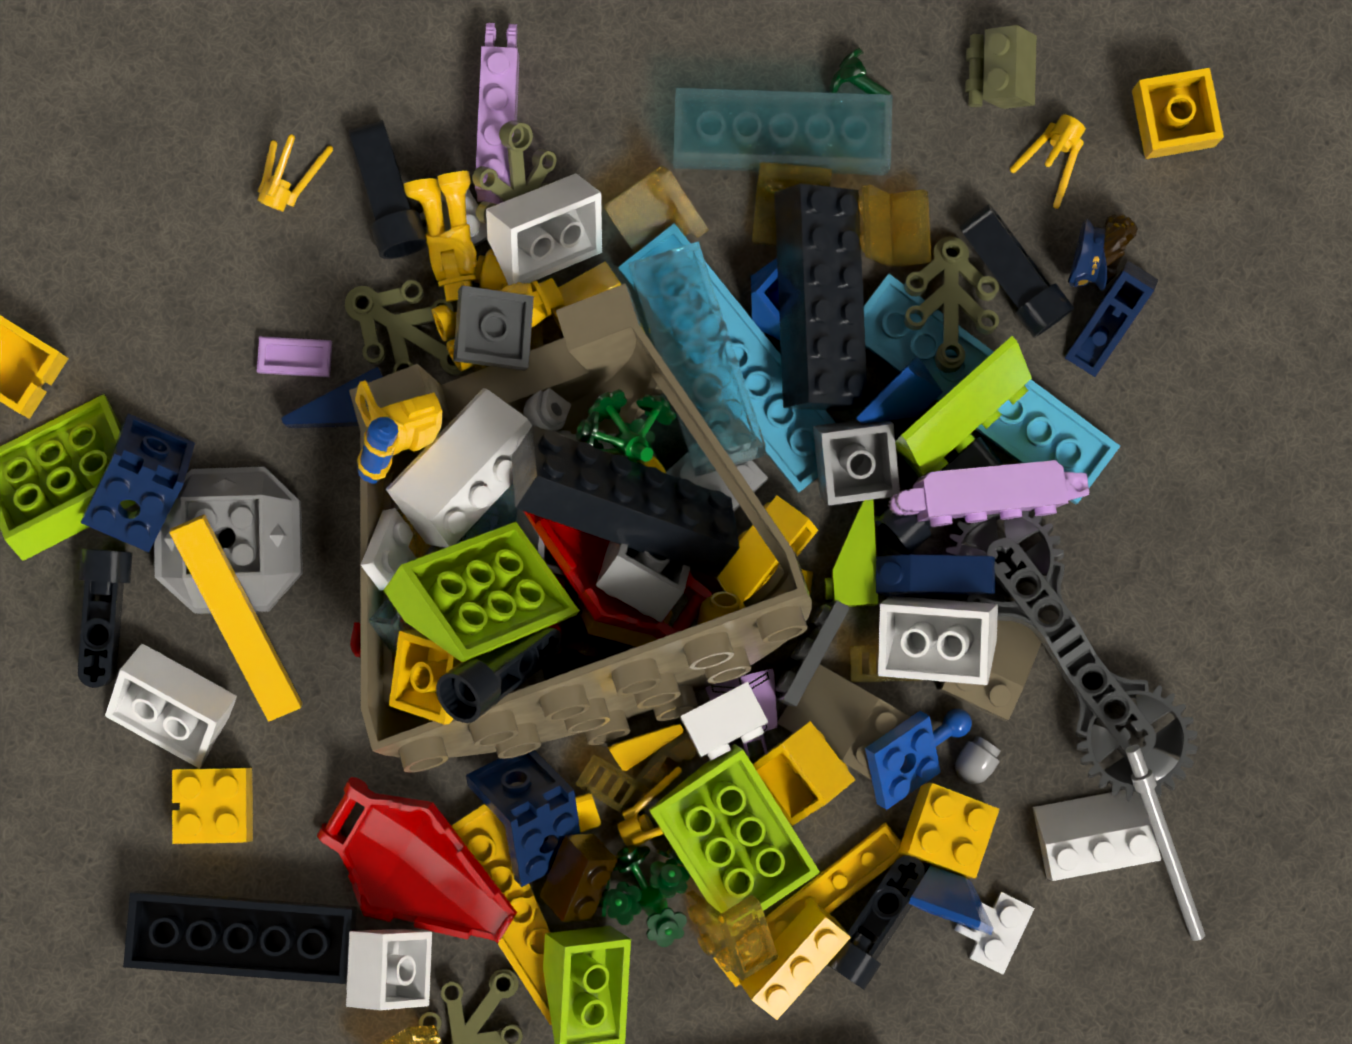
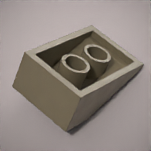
[938,617,1049,721]
[777,664,910,780]

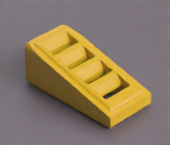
[608,724,684,771]

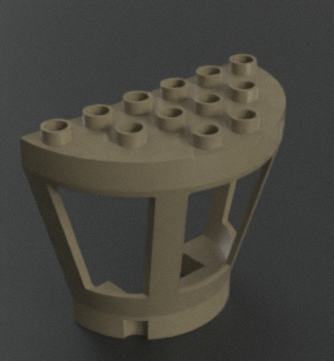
[349,283,812,772]

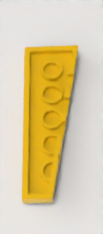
[452,804,552,1025]

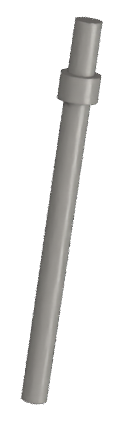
[1125,745,1205,941]

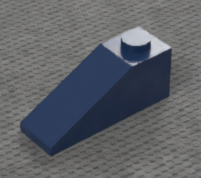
[1065,261,1158,377]
[281,367,383,428]
[876,555,995,597]

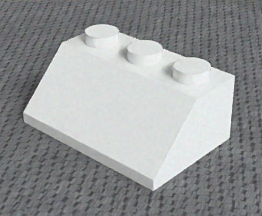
[486,173,602,285]
[878,596,998,685]
[105,643,237,769]
[1033,790,1161,881]

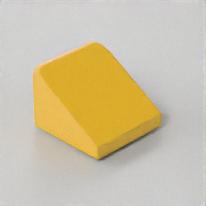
[575,793,601,832]

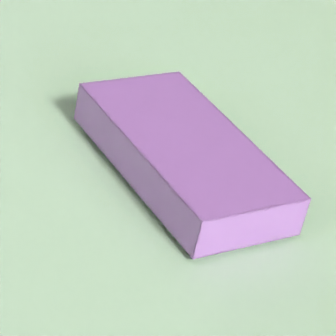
[257,336,332,377]

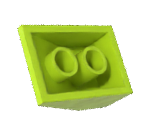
[543,926,631,1044]

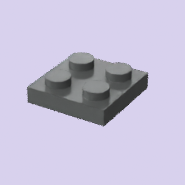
[453,286,534,371]

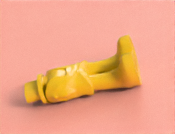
[403,171,477,302]
[432,278,564,371]

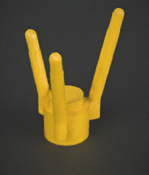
[1010,114,1086,209]
[257,134,333,212]
[617,767,682,846]

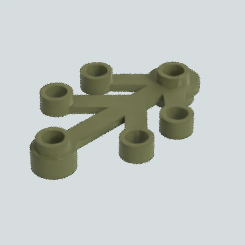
[473,120,557,224]
[904,237,999,373]
[345,280,467,376]
[419,968,523,1044]

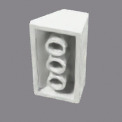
[386,388,532,548]

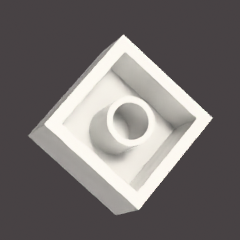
[680,682,768,761]
[346,929,432,1010]

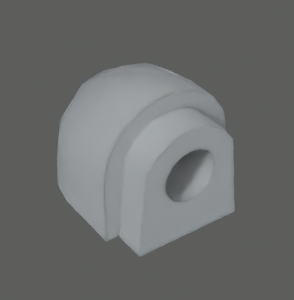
[523,388,571,432]
[955,736,1001,784]

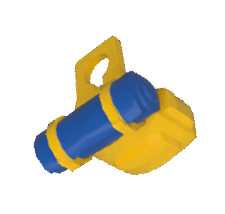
[355,380,442,484]

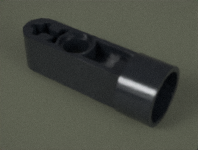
[349,120,427,259]
[960,204,1074,338]
[874,436,1004,555]
[78,549,133,688]
[436,627,562,723]
[827,855,927,990]

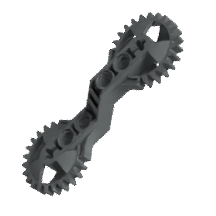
[946,511,1198,801]

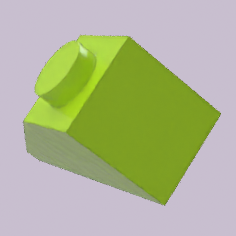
[825,499,878,607]

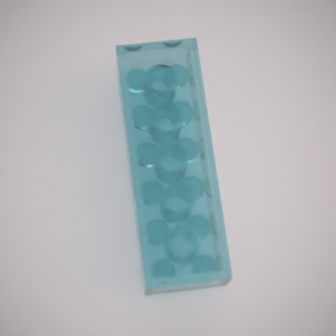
[673,88,893,175]
[628,242,766,477]

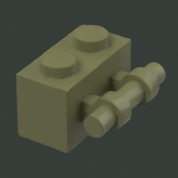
[965,25,1037,109]

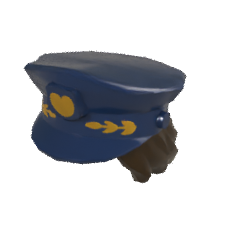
[1068,214,1138,291]

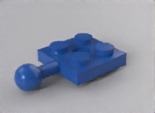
[865,708,972,810]

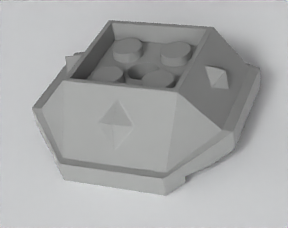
[154,467,303,614]

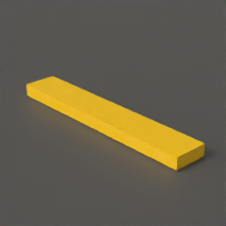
[169,514,303,722]
[713,822,903,987]

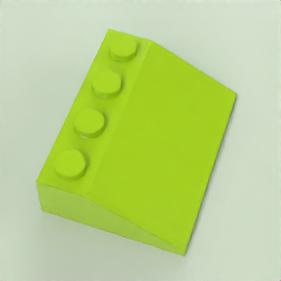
[895,336,1032,478]
[0,394,136,561]
[383,522,579,662]
[649,744,820,934]

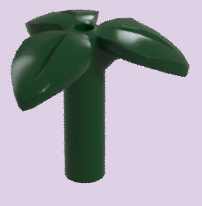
[830,48,891,104]

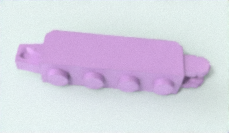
[475,23,519,204]
[888,460,1089,527]

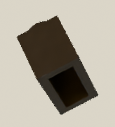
[540,834,617,922]

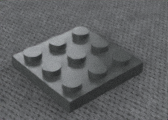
[775,600,850,706]

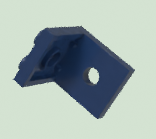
[81,413,195,552]
[466,750,581,887]

